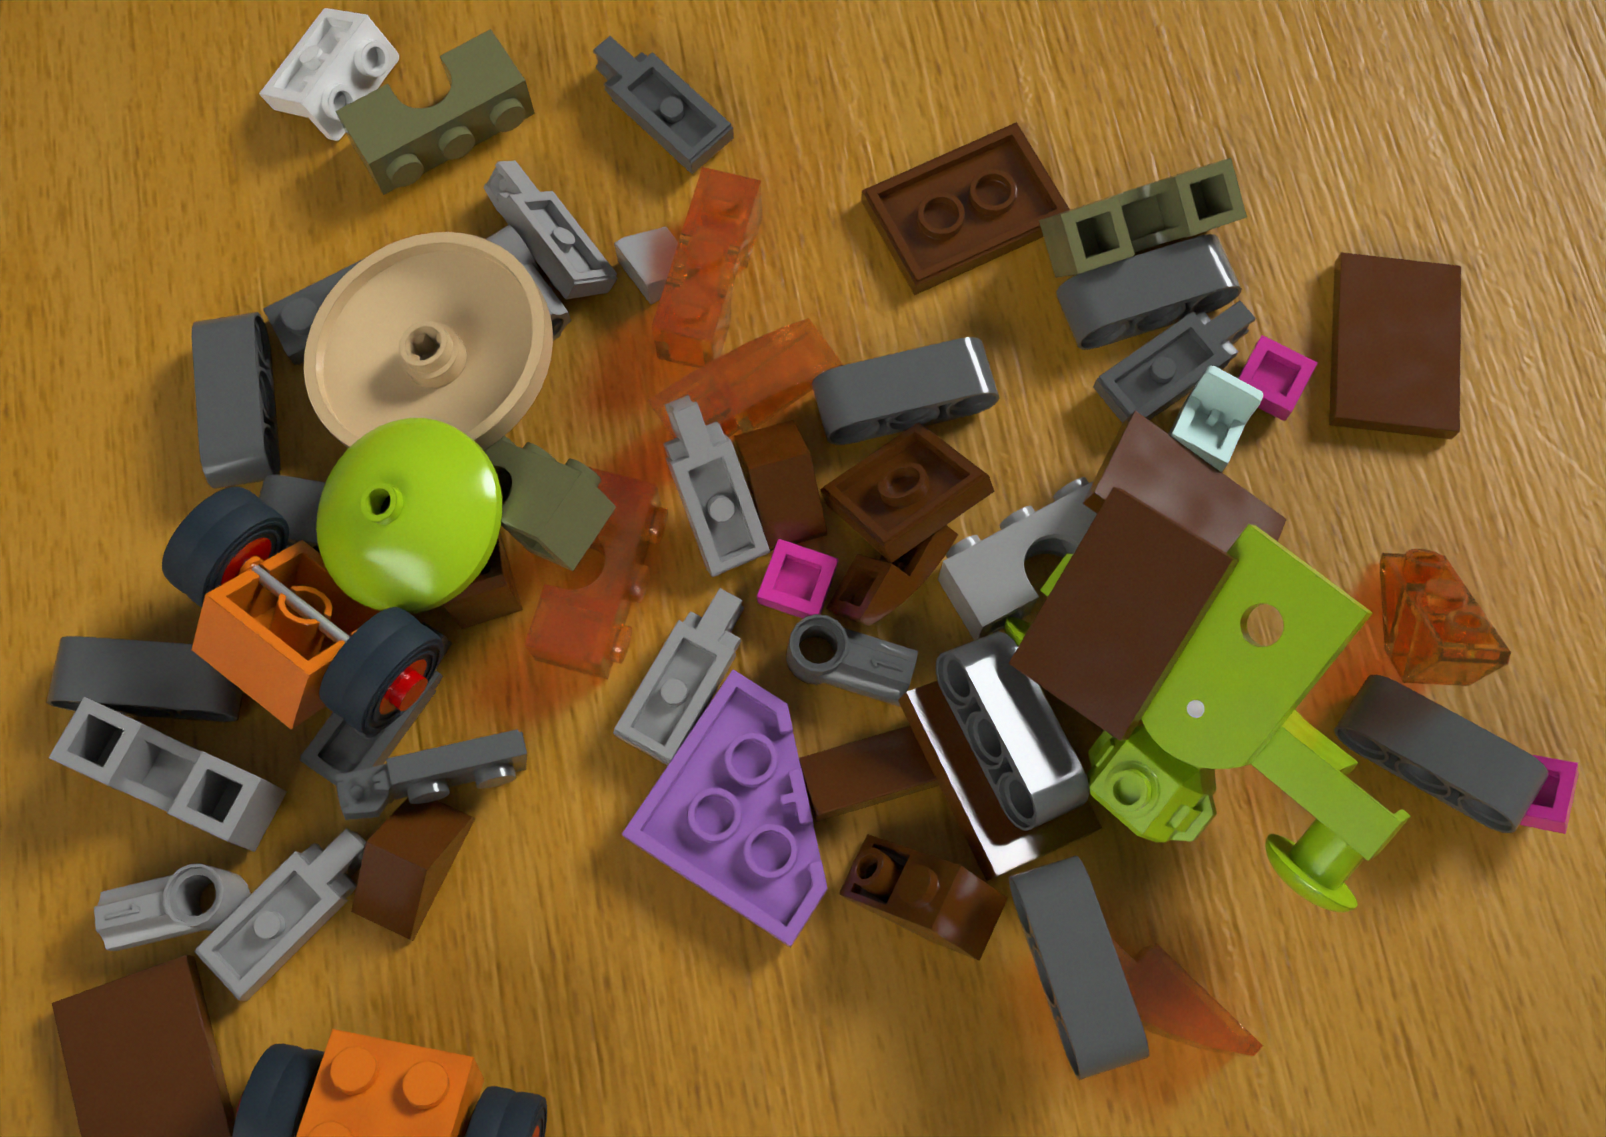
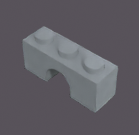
[938,477,1097,641]
[48,697,287,852]

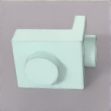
[1169,365,1263,472]

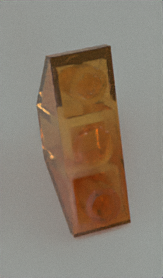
[1380,549,1511,686]

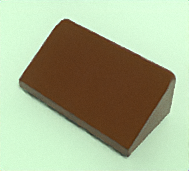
[799,725,940,822]

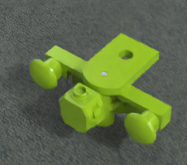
[1004,524,1411,912]

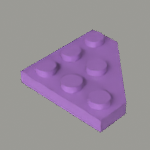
[622,670,827,948]

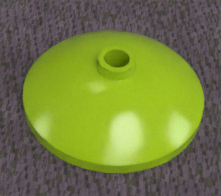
[316,418,502,614]

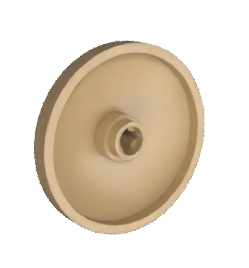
[304,232,553,451]

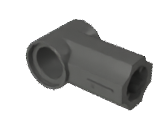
[786,614,918,707]

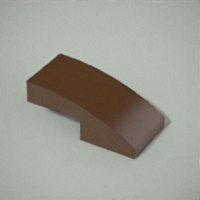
[826,525,959,626]

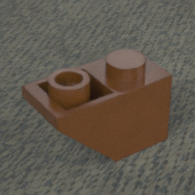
[839,834,1008,961]

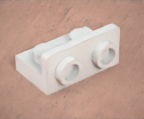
[259,8,399,141]

